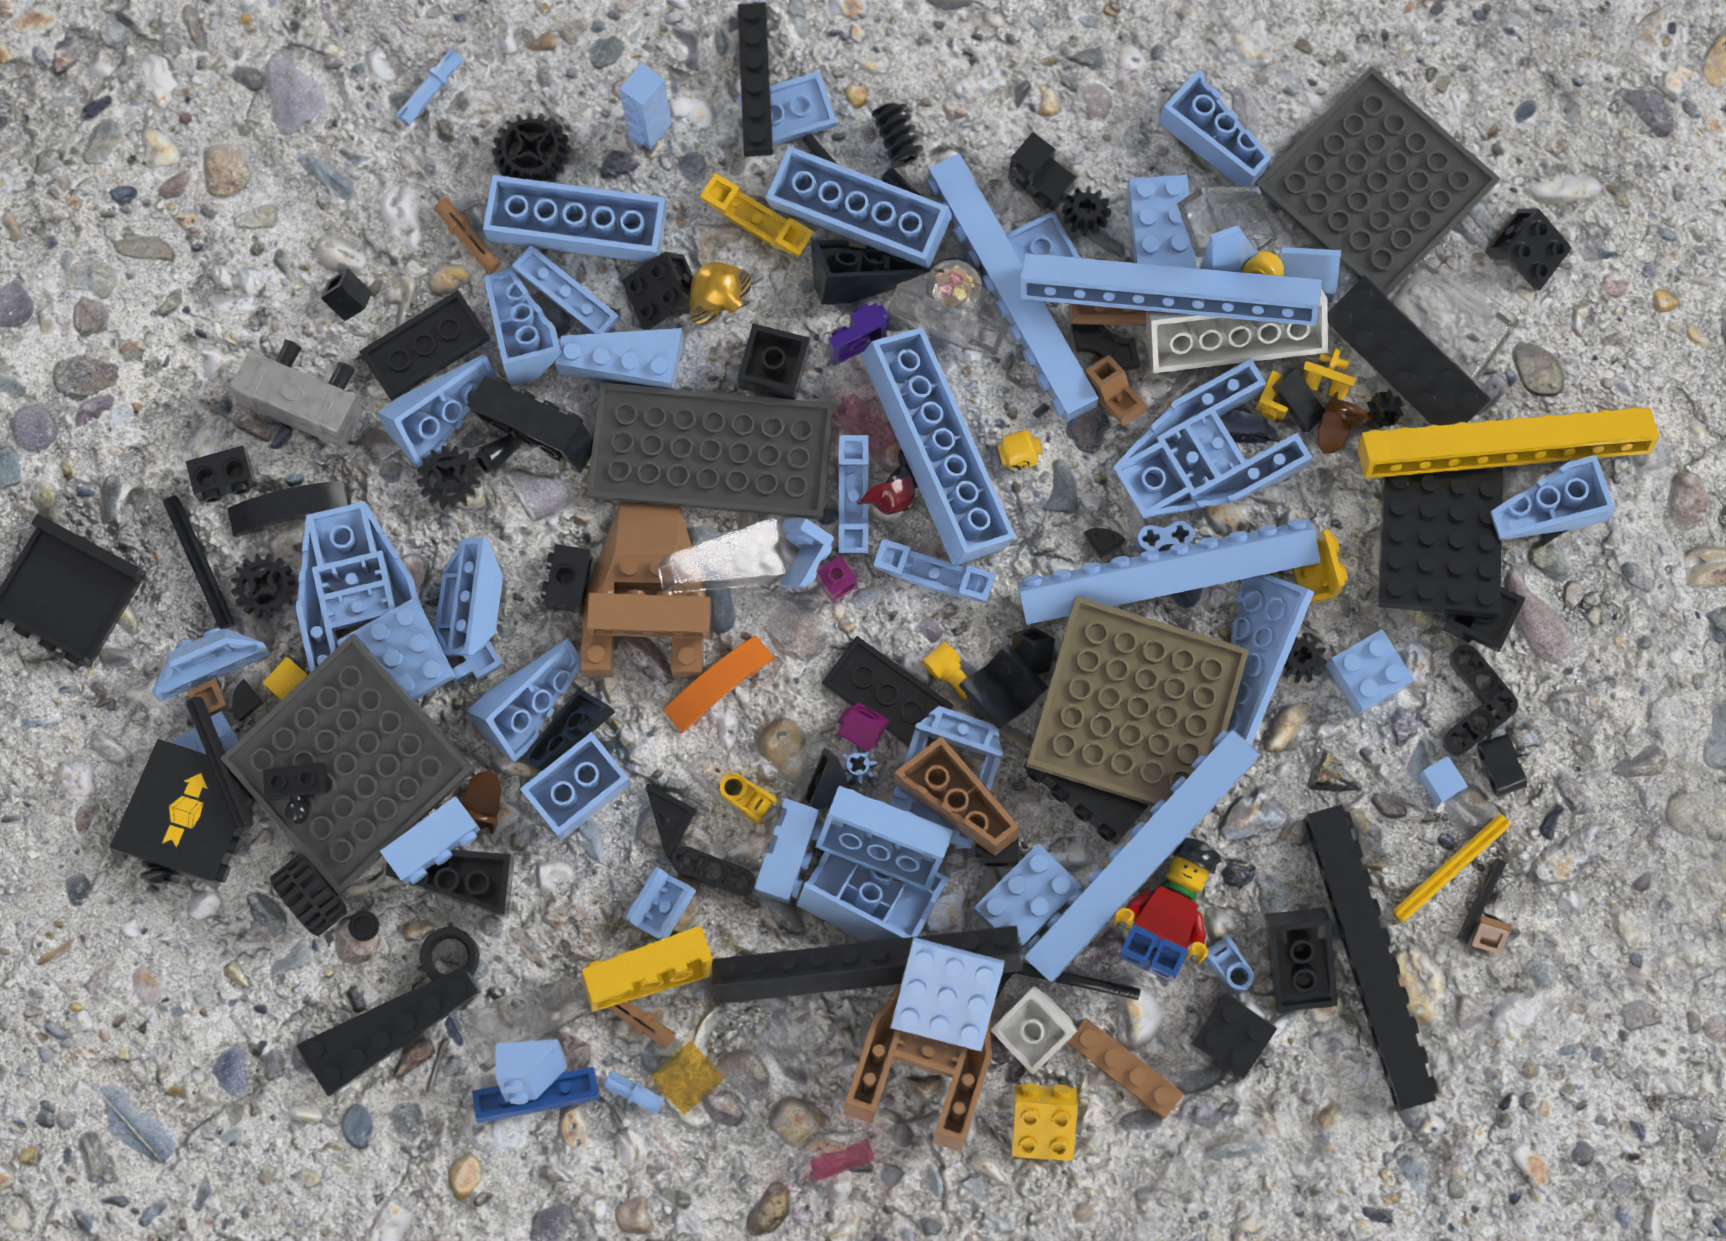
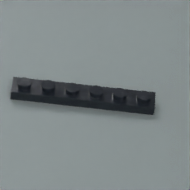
[738,2,773,157]

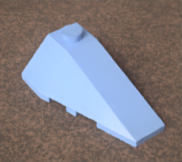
[1200,225,1257,272]

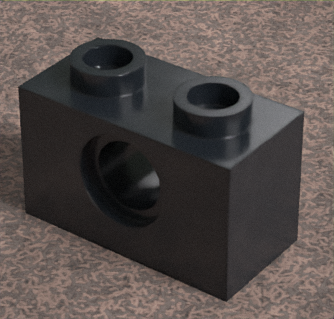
[541,544,593,614]

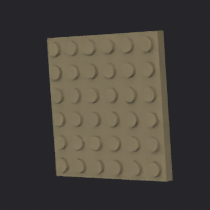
[1026,596,1249,806]

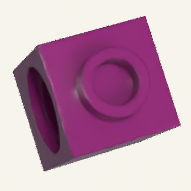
[816,555,857,603]
[838,703,890,752]

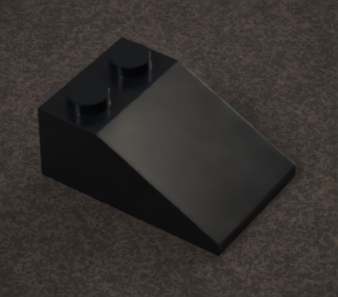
[1264,907,1338,1013]

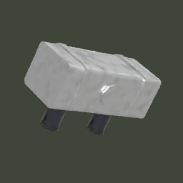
[230,339,363,448]

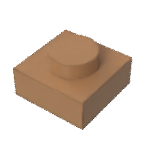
[187,679,228,716]
[1471,916,1511,955]

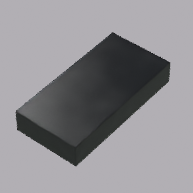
[1272,368,1325,432]

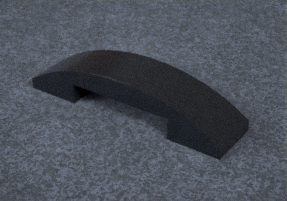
[227,481,349,537]

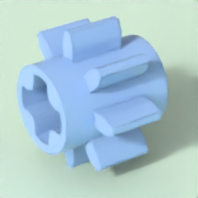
[842,747,877,786]

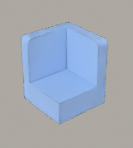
[1418,757,1468,806]

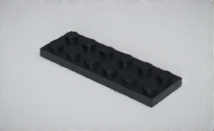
[1328,275,1492,426]

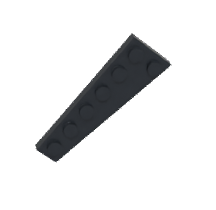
[296,966,482,1097]

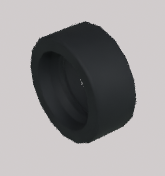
[419,927,480,981]

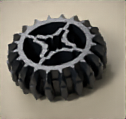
[492,112,571,182]

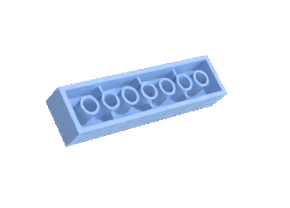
[861,327,1016,566]

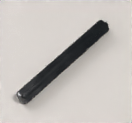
[163,495,234,629]
[186,696,254,831]

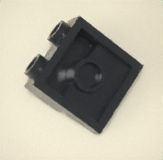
[1441,587,1525,652]

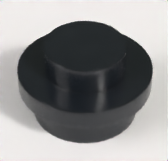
[348,911,380,942]

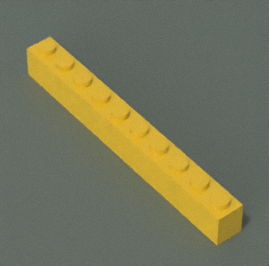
[1357,407,1659,479]

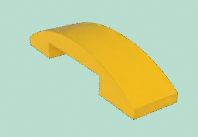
[700,173,814,257]

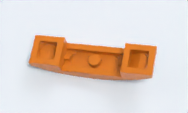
[663,635,775,734]

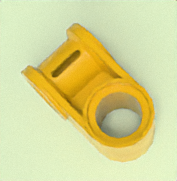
[720,773,778,826]

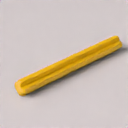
[1392,814,1510,923]

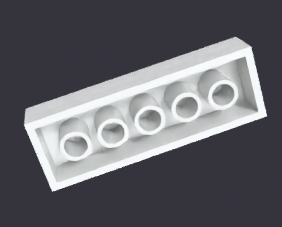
[1146,288,1328,373]

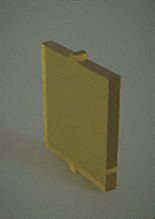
[651,1041,724,1115]

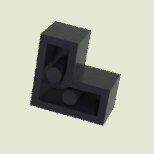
[1008,132,1077,211]

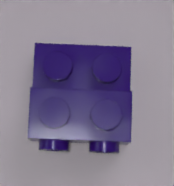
[828,303,889,366]

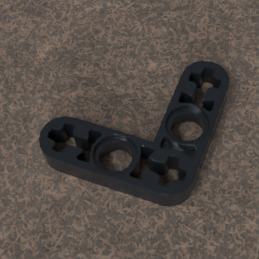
[1442,644,1518,756]

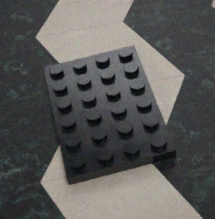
[1378,466,1503,619]

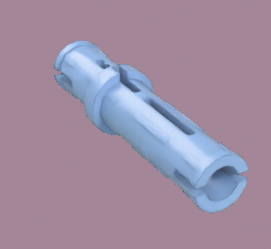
[395,49,464,126]

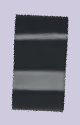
[1476,734,1527,797]

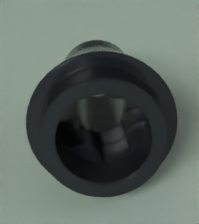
[474,433,520,473]

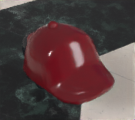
[856,448,918,515]

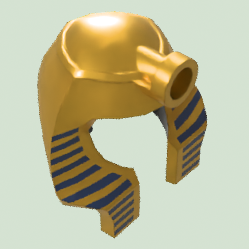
[690,262,751,326]

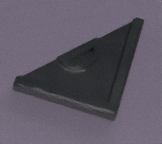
[646,784,697,860]

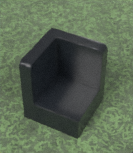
[321,268,372,321]
[1011,627,1055,674]

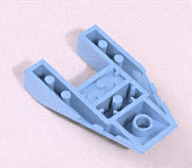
[1113,359,1312,519]
[296,501,420,673]

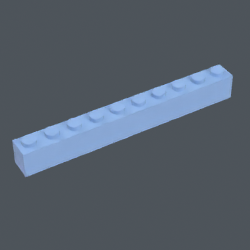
[926,153,1099,422]
[1021,253,1322,326]
[1017,519,1321,625]
[1024,730,1261,982]

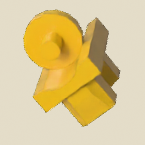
[1302,348,1356,400]

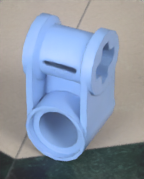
[1204,933,1253,994]

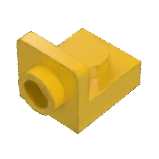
[1255,370,1288,420]

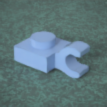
[452,640,503,686]

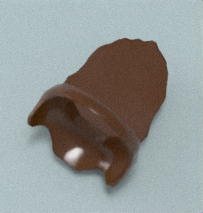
[1317,392,1368,454]
[462,770,501,834]

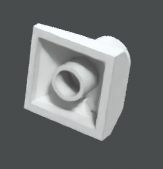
[991,986,1077,1075]

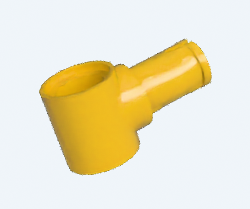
[921,641,968,700]

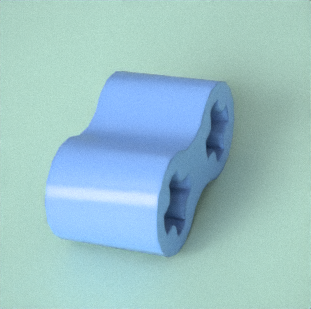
[1135,521,1194,556]

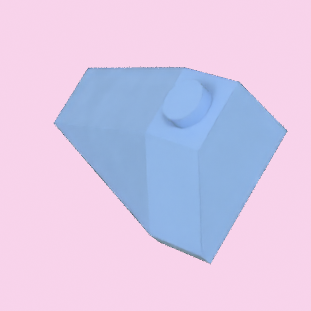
[484,269,561,385]
[377,354,497,468]
[1490,455,1615,540]
[466,639,581,762]

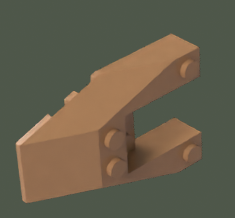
[581,503,706,679]
[843,984,992,1153]

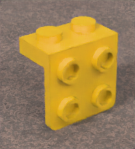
[1291,529,1347,604]
[1012,1083,1078,1161]

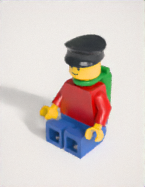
[1114,837,1221,982]

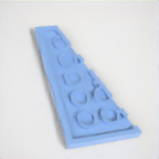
[1227,574,1314,746]

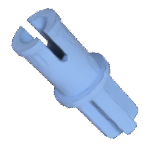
[604,1071,665,1115]

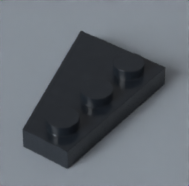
[523,688,616,772]

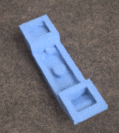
[839,435,868,554]
[873,538,996,603]

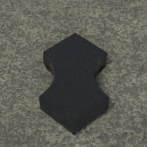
[1071,324,1140,371]

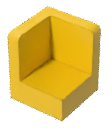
[262,656,308,700]

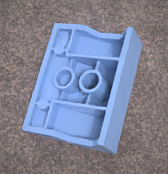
[796,851,949,942]

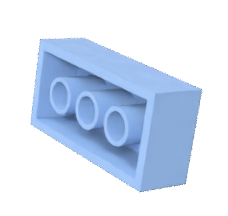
[1126,174,1197,268]
[815,786,953,892]

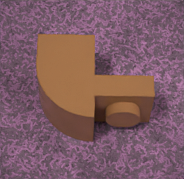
[1085,355,1147,426]

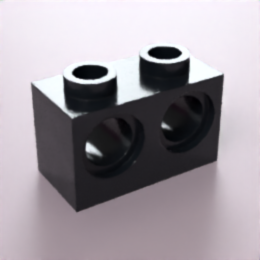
[185,445,257,503]

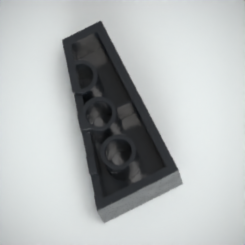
[467,376,593,474]
[385,850,515,919]

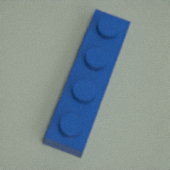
[472,1067,600,1124]

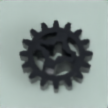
[417,445,482,510]
[231,553,297,619]

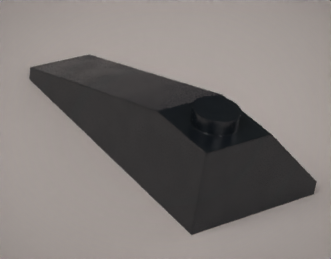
[811,240,934,305]

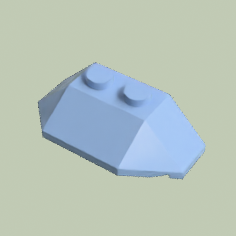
[435,537,503,656]
[152,628,272,702]

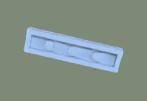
[512,245,619,334]

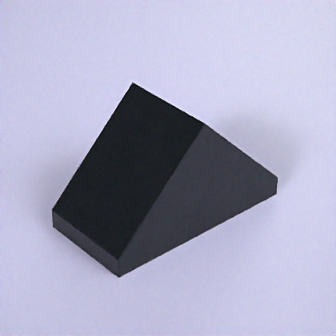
[801,748,850,810]

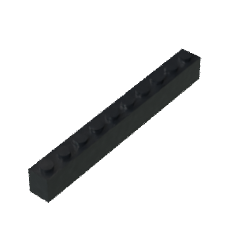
[1303,804,1438,1112]
[712,926,1024,1004]

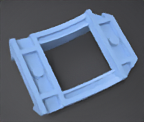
[890,706,1004,849]

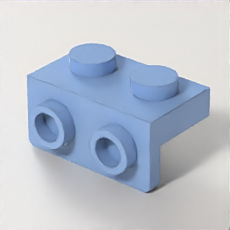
[625,867,696,940]

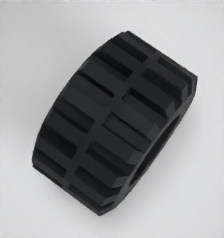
[270,854,347,937]

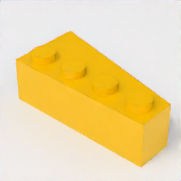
[581,925,713,1012]

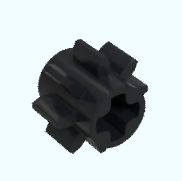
[1366,390,1404,428]

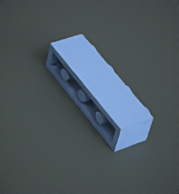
[619,62,672,150]

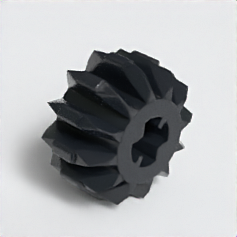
[1062,186,1111,237]
[1283,633,1327,684]

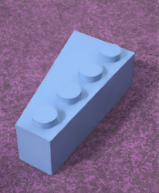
[1158,69,1272,193]
[555,328,684,389]

